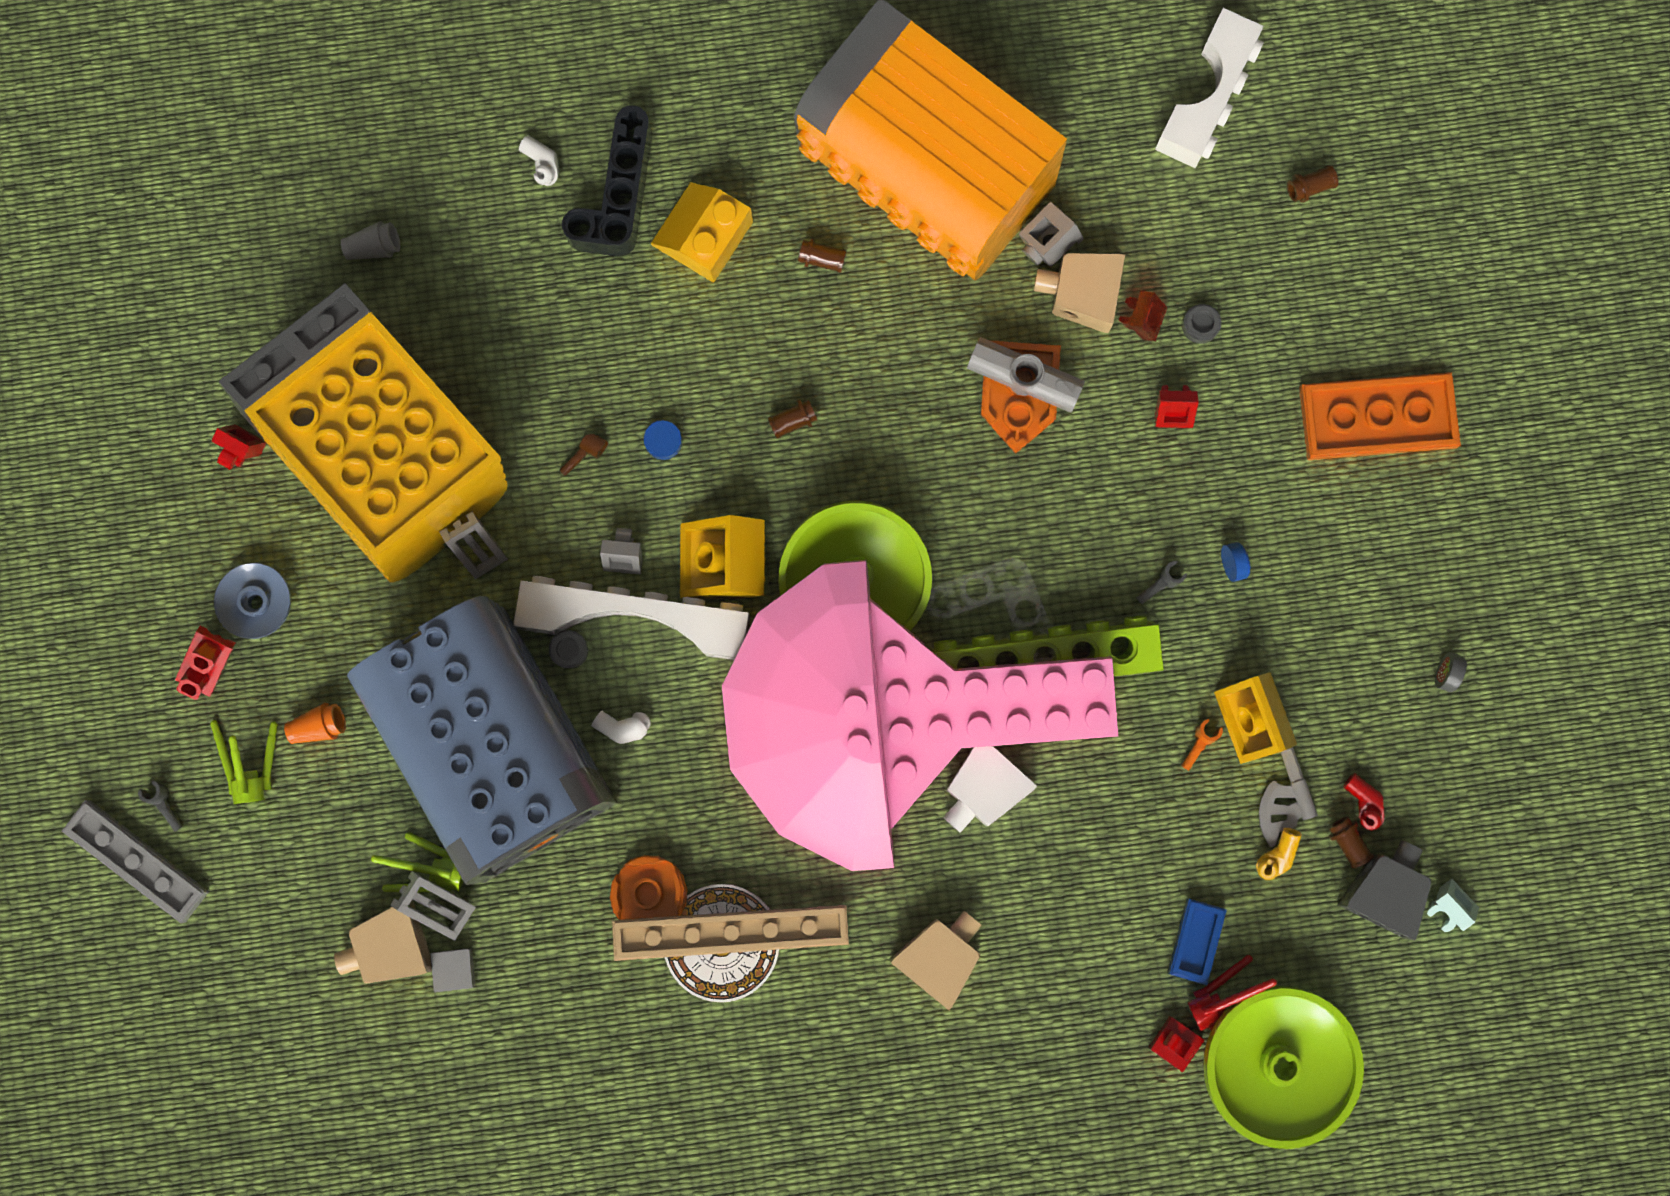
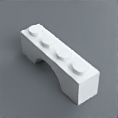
[1155,8,1264,168]

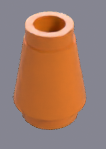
[284,703,346,744]

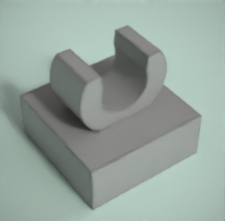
[600,528,643,575]

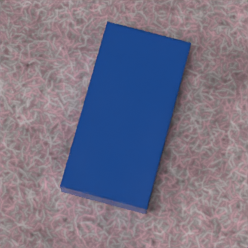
[1168,898,1227,985]

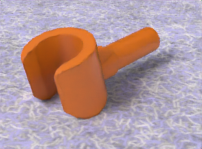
[1181,719,1223,771]

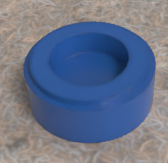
[644,420,682,460]
[1221,542,1250,582]

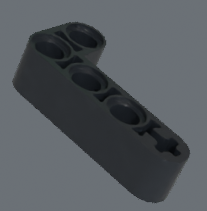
[562,105,652,256]

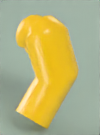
[1256,828,1302,880]

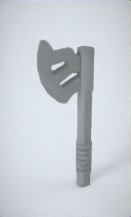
[1259,747,1318,847]

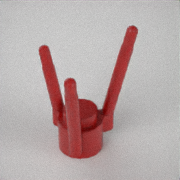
[1187,955,1277,1031]

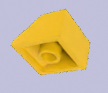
[651,182,753,283]
[680,515,765,599]

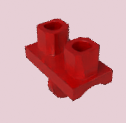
[175,625,236,700]

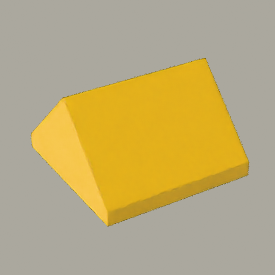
[1214,672,1297,764]

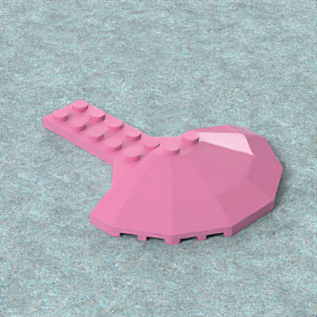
[722,560,1118,871]

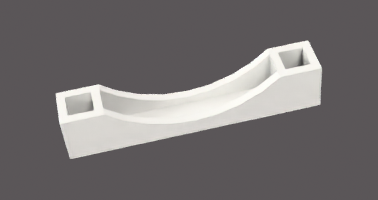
[513,576,750,660]

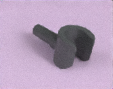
[1136,561,1187,605]
[138,781,183,832]

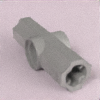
[967,337,1085,413]

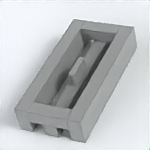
[440,511,508,579]
[391,871,476,941]

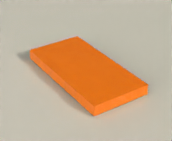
[1299,372,1461,460]

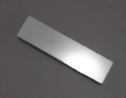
[61,800,209,923]

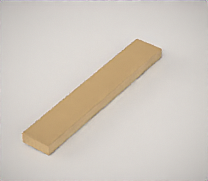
[612,905,849,961]

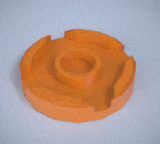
[610,855,688,920]

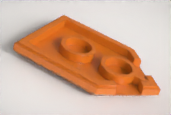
[981,340,1061,454]

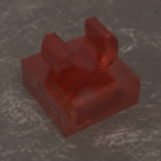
[1119,290,1168,342]

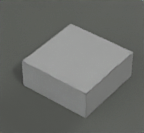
[431,948,475,992]

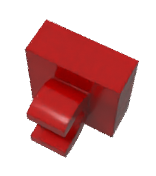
[1154,385,1199,428]
[212,424,266,470]
[1148,1016,1205,1072]

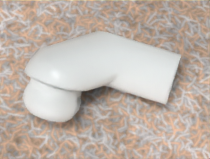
[519,135,559,186]
[591,711,651,744]

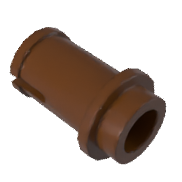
[1287,165,1338,203]
[798,238,847,273]
[767,399,818,439]
[1328,816,1374,868]

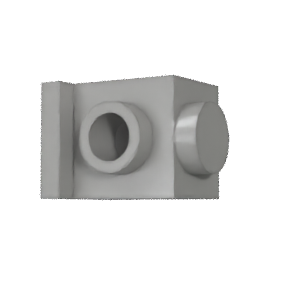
[1019,201,1084,268]

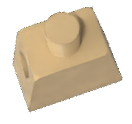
[1033,253,1125,333]
[334,900,432,984]
[890,911,982,1011]

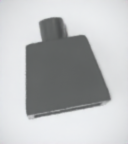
[1338,840,1431,941]

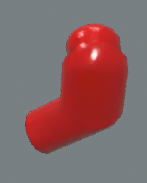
[1343,773,1385,830]

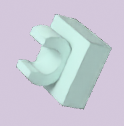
[1427,879,1479,932]

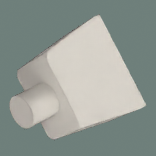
[943,746,1037,833]

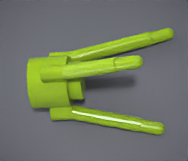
[210,720,278,804]
[371,832,463,892]

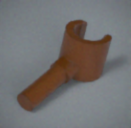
[559,434,608,476]

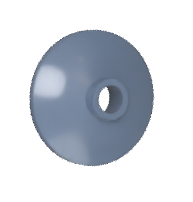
[214,563,291,639]

